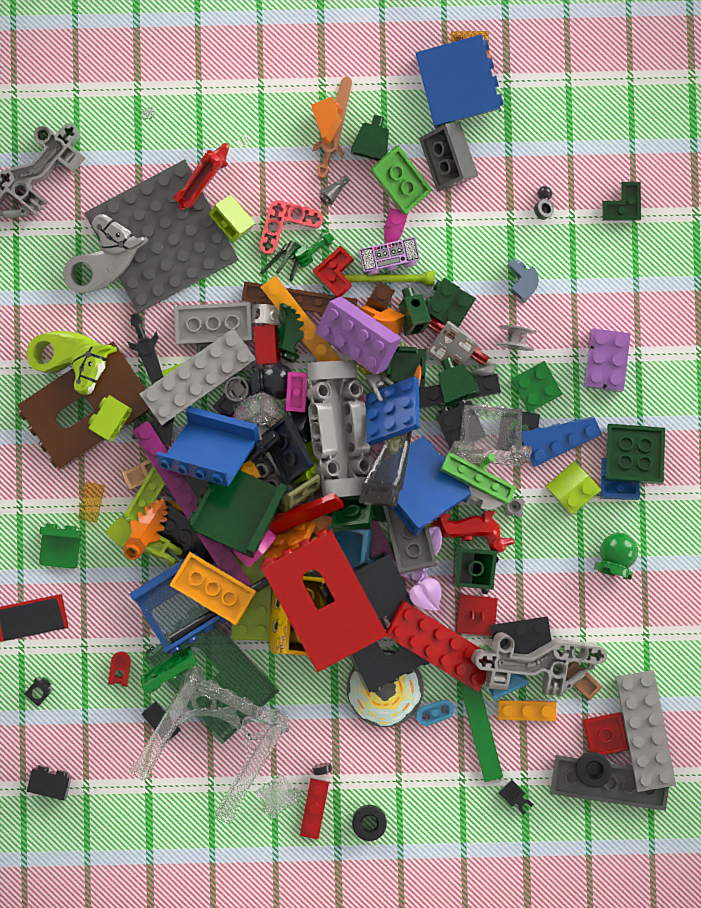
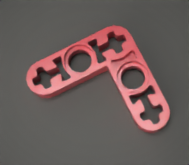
[259,200,323,255]

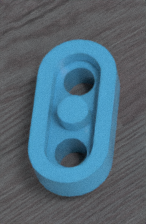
[416,700,454,726]

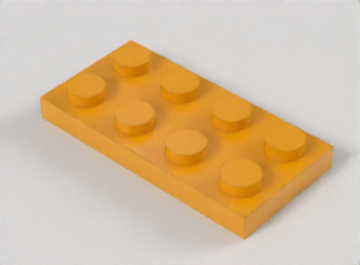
[170,552,257,626]

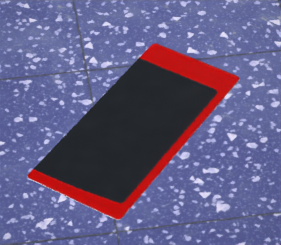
[0,594,69,642]

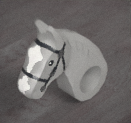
[63,214,149,293]

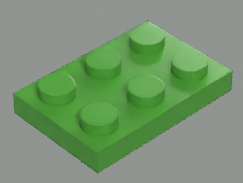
[370,145,432,215]

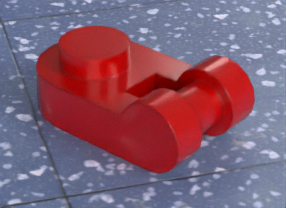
[108,651,131,687]

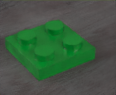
[511,361,563,412]

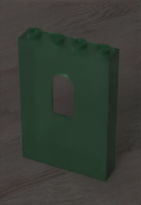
[144,606,280,744]

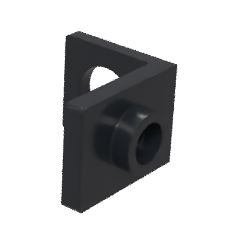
[24,676,54,706]

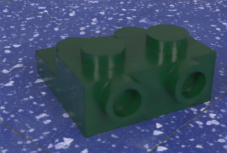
[425,278,476,328]
[331,494,377,532]

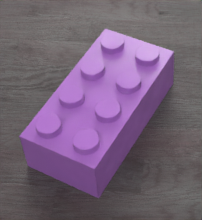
[315,296,401,375]

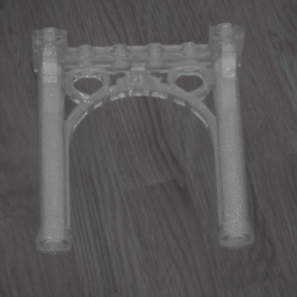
[129,665,289,824]

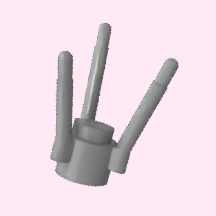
[366,373,394,402]

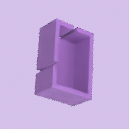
[583,328,631,392]

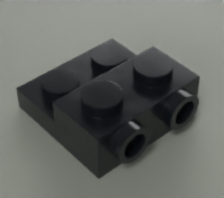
[436,399,486,452]

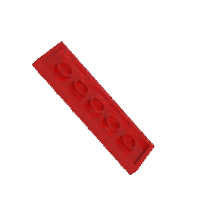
[386,601,490,692]

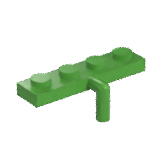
[440,452,516,505]

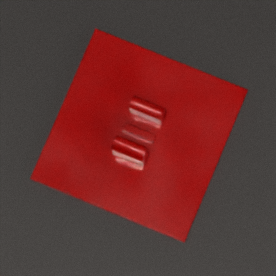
[456,594,498,636]

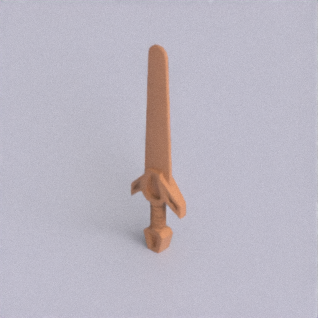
[312,77,352,179]

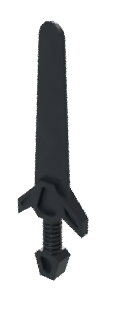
[127,313,164,385]

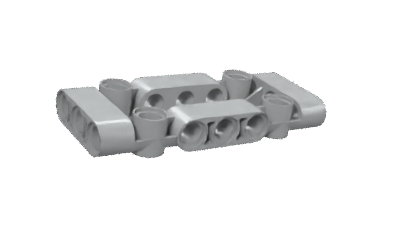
[306,360,372,498]

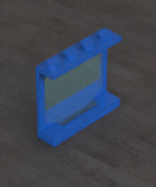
[129,553,228,655]

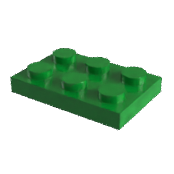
[140,646,196,693]

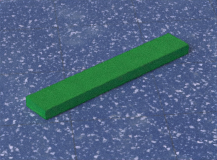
[459,681,503,782]

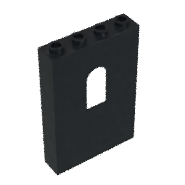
[317,551,430,693]

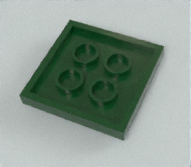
[605,424,665,485]

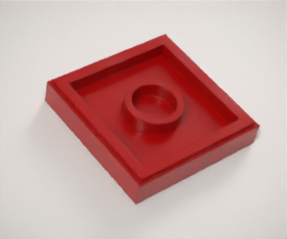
[583,712,629,756]

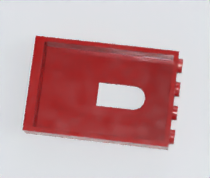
[261,529,387,673]

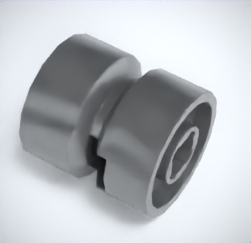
[225,377,256,402]

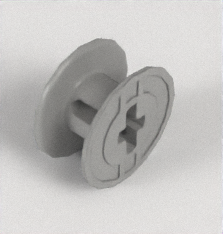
[496,325,537,351]

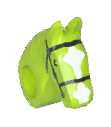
[26,331,117,395]

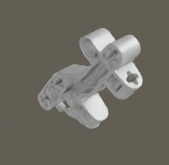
[0,123,85,218]
[471,632,607,697]

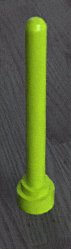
[344,271,435,286]

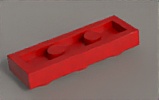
[300,778,330,840]

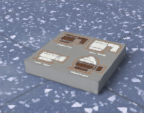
[426,321,480,366]

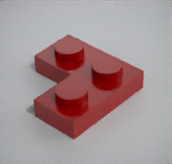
[313,245,354,298]

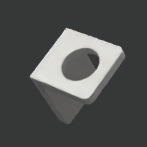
[251,304,281,326]

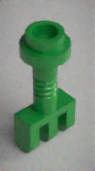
[295,231,334,268]

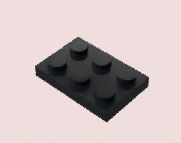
[261,415,314,485]
[491,616,552,655]

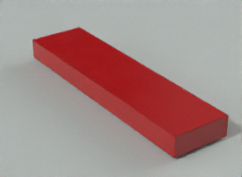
[269,492,344,535]

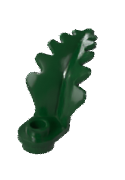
[276,303,304,363]

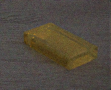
[78,481,105,523]

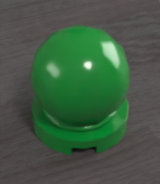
[594,532,638,580]

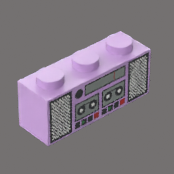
[359,237,420,275]

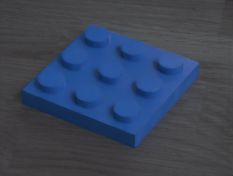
[366,376,420,446]

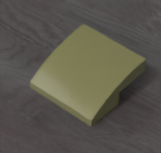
[280,474,320,513]

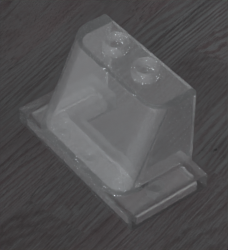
[449,404,532,466]

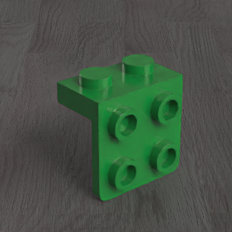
[39,523,82,569]

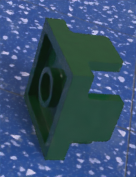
[386,346,426,388]

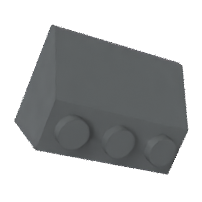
[419,122,478,192]

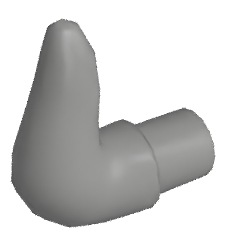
[472,364,496,376]

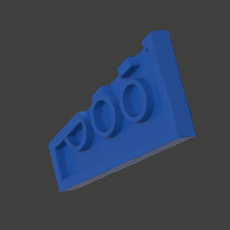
[518,416,602,467]

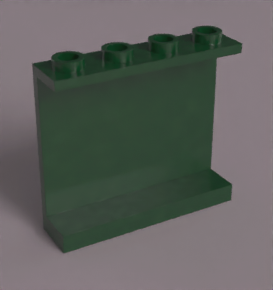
[188,470,288,558]

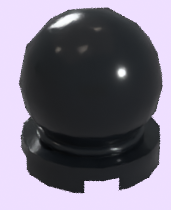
[251,363,292,402]

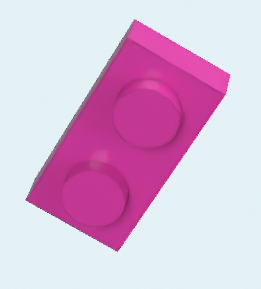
[286,372,307,412]

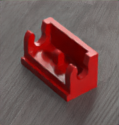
[254,325,281,366]

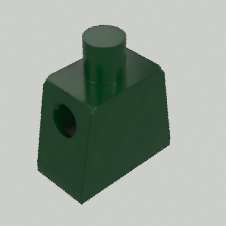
[351,115,389,161]
[399,287,431,336]
[438,357,479,407]

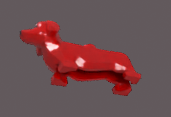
[173,143,230,211]
[433,511,515,553]

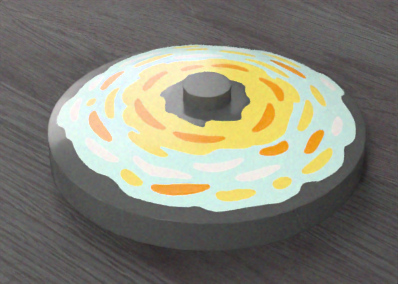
[347,650,424,727]

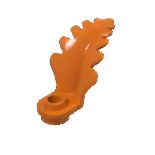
[123,499,168,560]

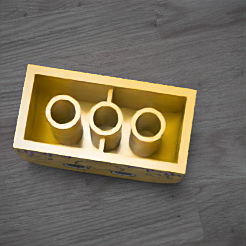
[269,576,325,656]

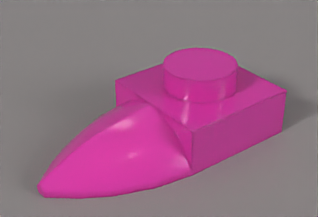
[384,208,408,243]

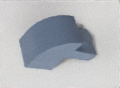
[507,258,539,303]

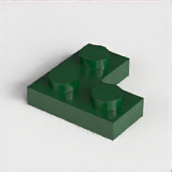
[602,182,641,221]

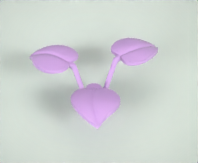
[393,526,442,611]

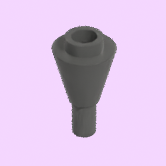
[319,175,350,205]

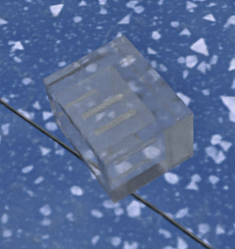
[141,107,155,120]

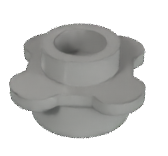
[504,498,525,517]

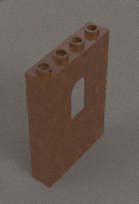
[17,341,150,470]

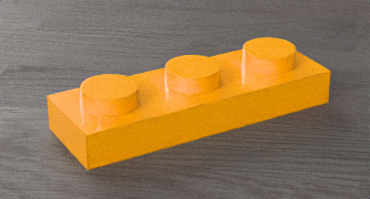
[498,700,556,721]

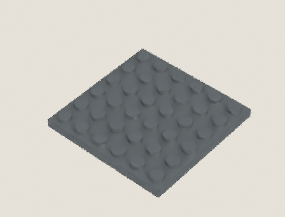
[85,159,239,314]

